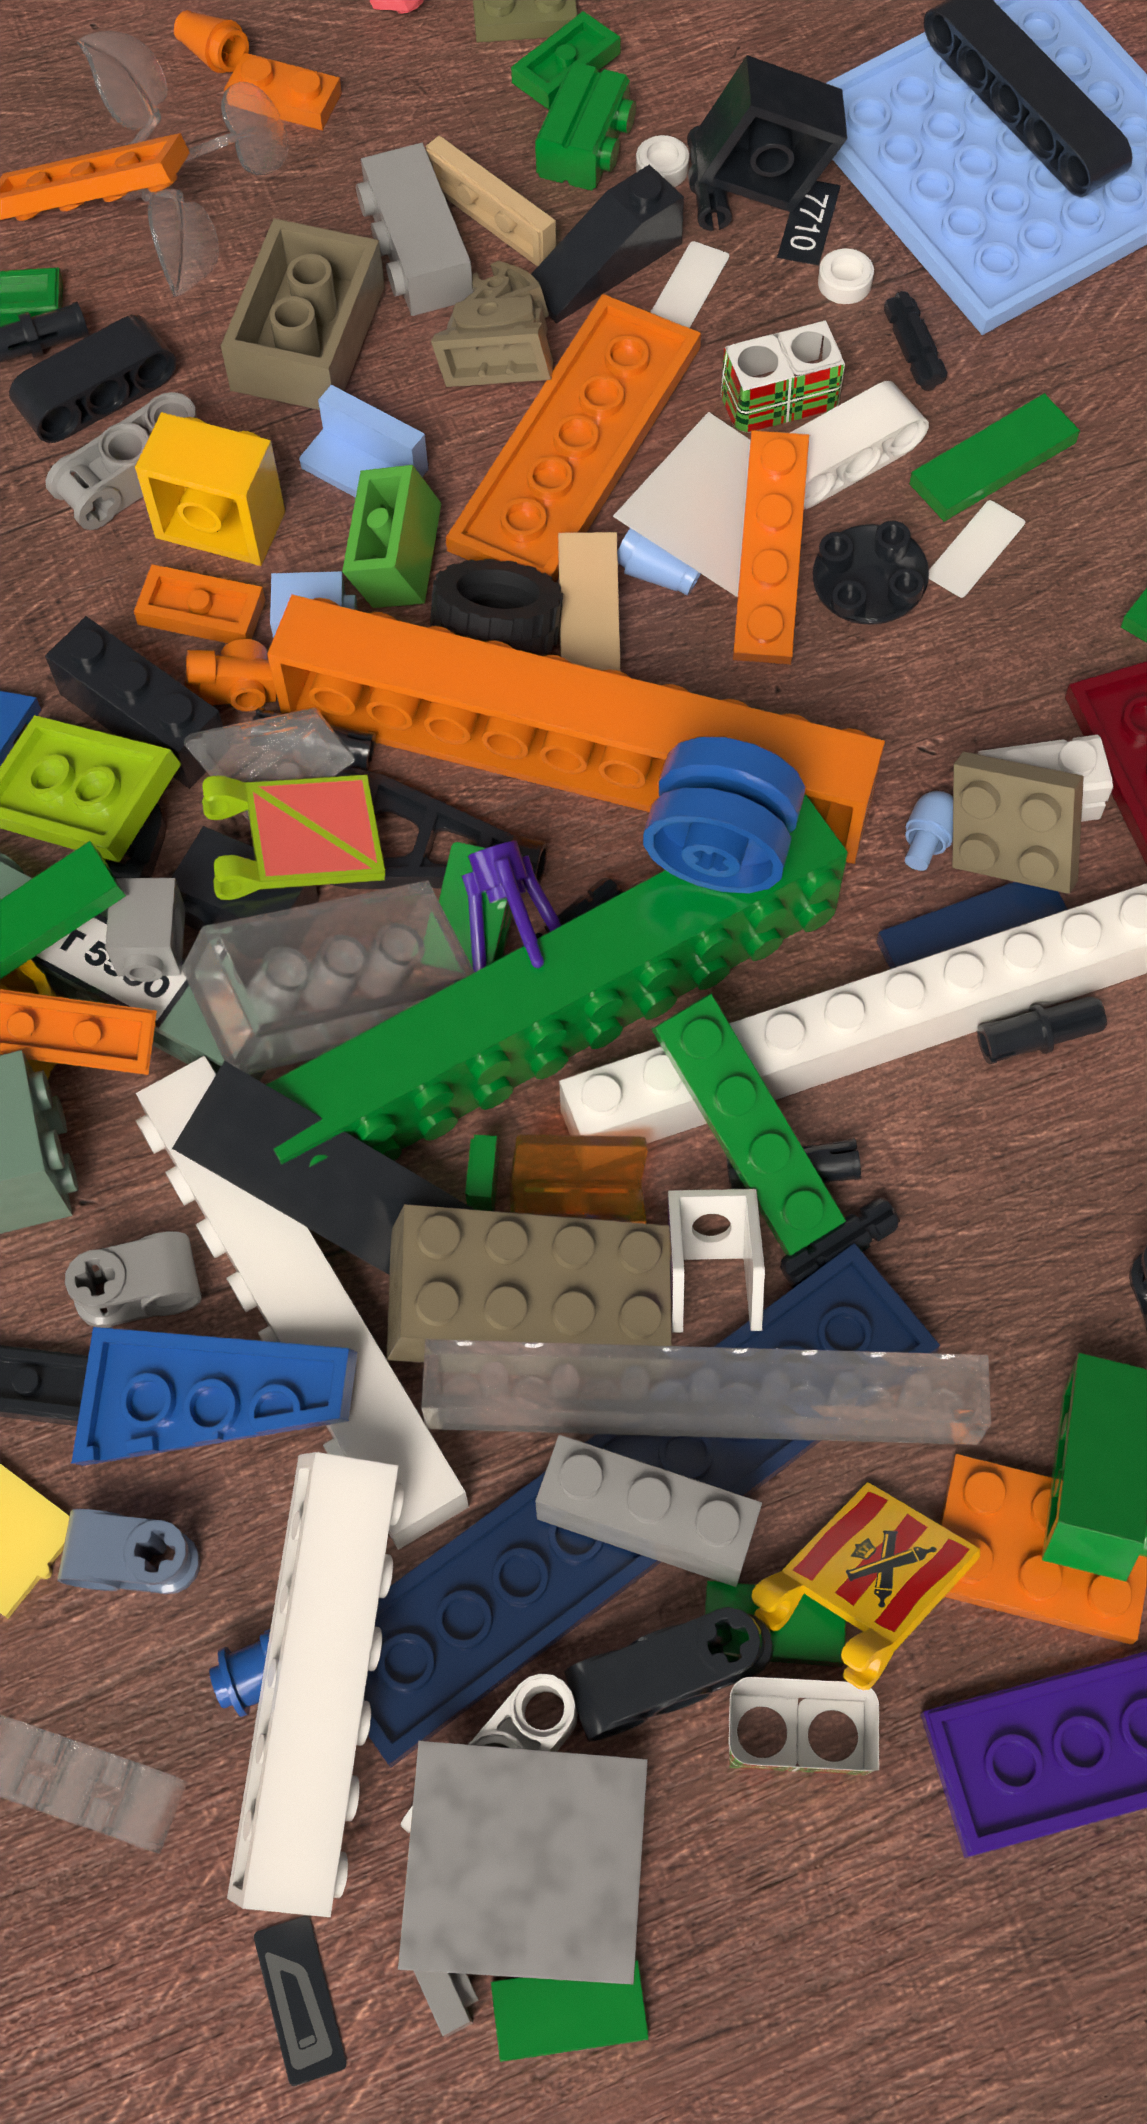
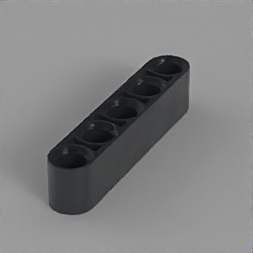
[924,0,1133,197]

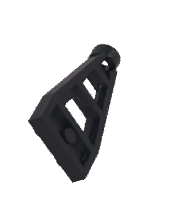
[320,762,548,889]

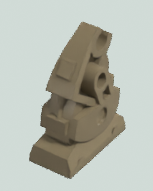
[431,261,553,387]

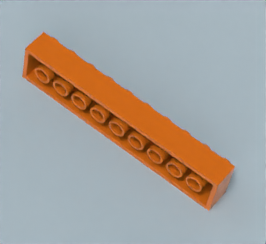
[267,594,885,864]

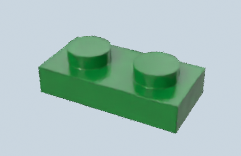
[511,11,621,110]

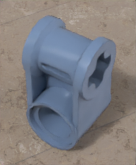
[57,1509,200,1594]

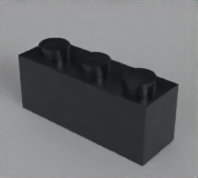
[45,616,229,789]

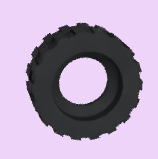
[430,559,563,655]

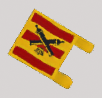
[752,1482,980,1691]

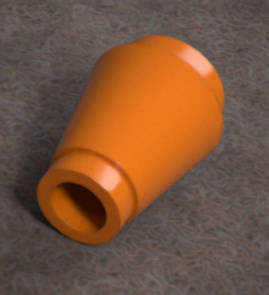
[174,10,249,73]

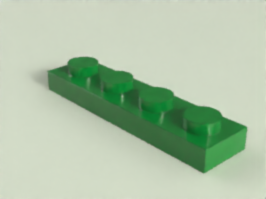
[651,994,846,1256]

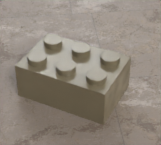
[221,218,385,410]

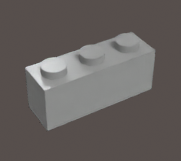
[356,142,473,316]
[535,1435,762,1587]

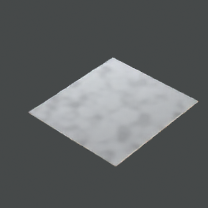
[398,1741,648,1984]

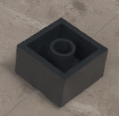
[695,55,847,212]

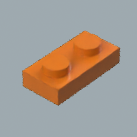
[224,53,342,131]
[134,564,265,643]

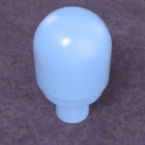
[905,791,953,871]

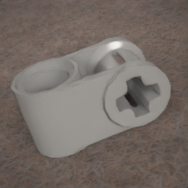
[65,1231,201,1328]

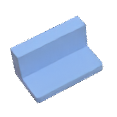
[299,385,428,498]

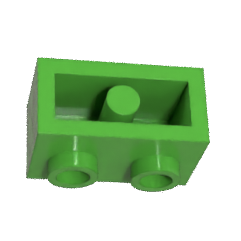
[342,465,441,608]

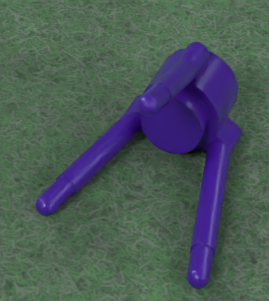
[462,841,562,973]

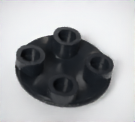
[813,521,929,625]

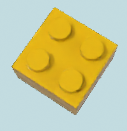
[135,412,285,566]

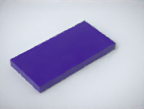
[920,1651,1147,1859]

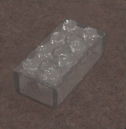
[182,880,475,1075]

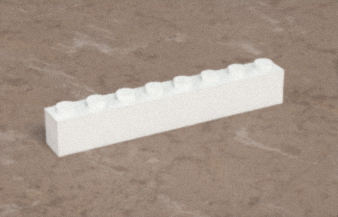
[135,1056,469,1550]

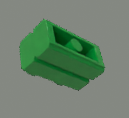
[535,62,636,191]

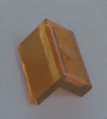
[509,1134,648,1224]

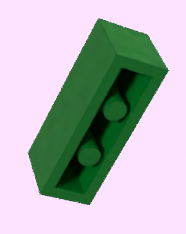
[1042,1353,1147,1582]

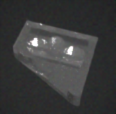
[184,708,355,822]

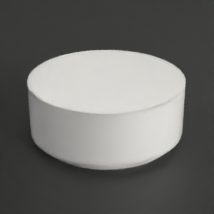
[636,135,689,187]
[818,248,874,304]

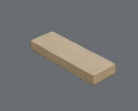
[426,135,556,267]
[558,532,620,671]

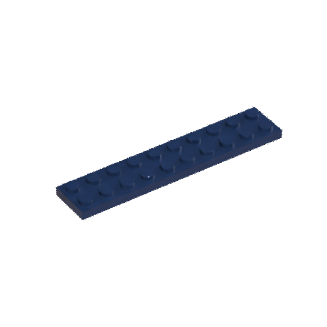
[363,1243,940,1768]

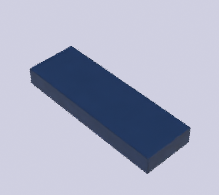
[876,882,1068,969]

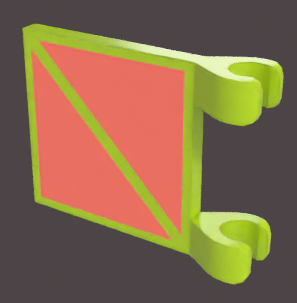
[202,775,385,900]

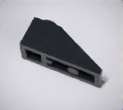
[531,164,684,324]

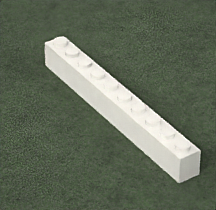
[559,883,1147,1166]

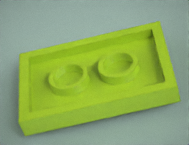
[0,715,181,862]

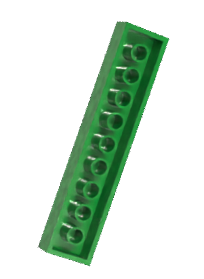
[266,795,848,1167]

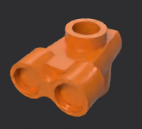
[184,639,276,712]

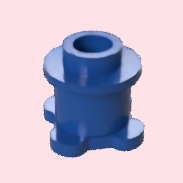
[209,1628,271,1717]

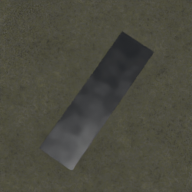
[172,1061,475,1275]

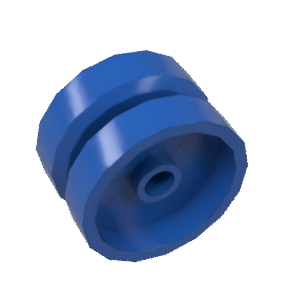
[643,737,805,893]

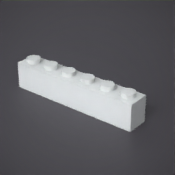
[227,1452,404,1917]

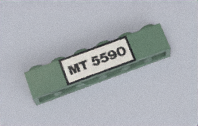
[0,853,289,1081]

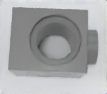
[105,878,186,982]

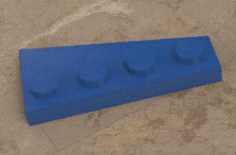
[71,1327,358,1466]

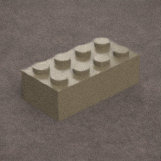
[387,1204,672,1377]

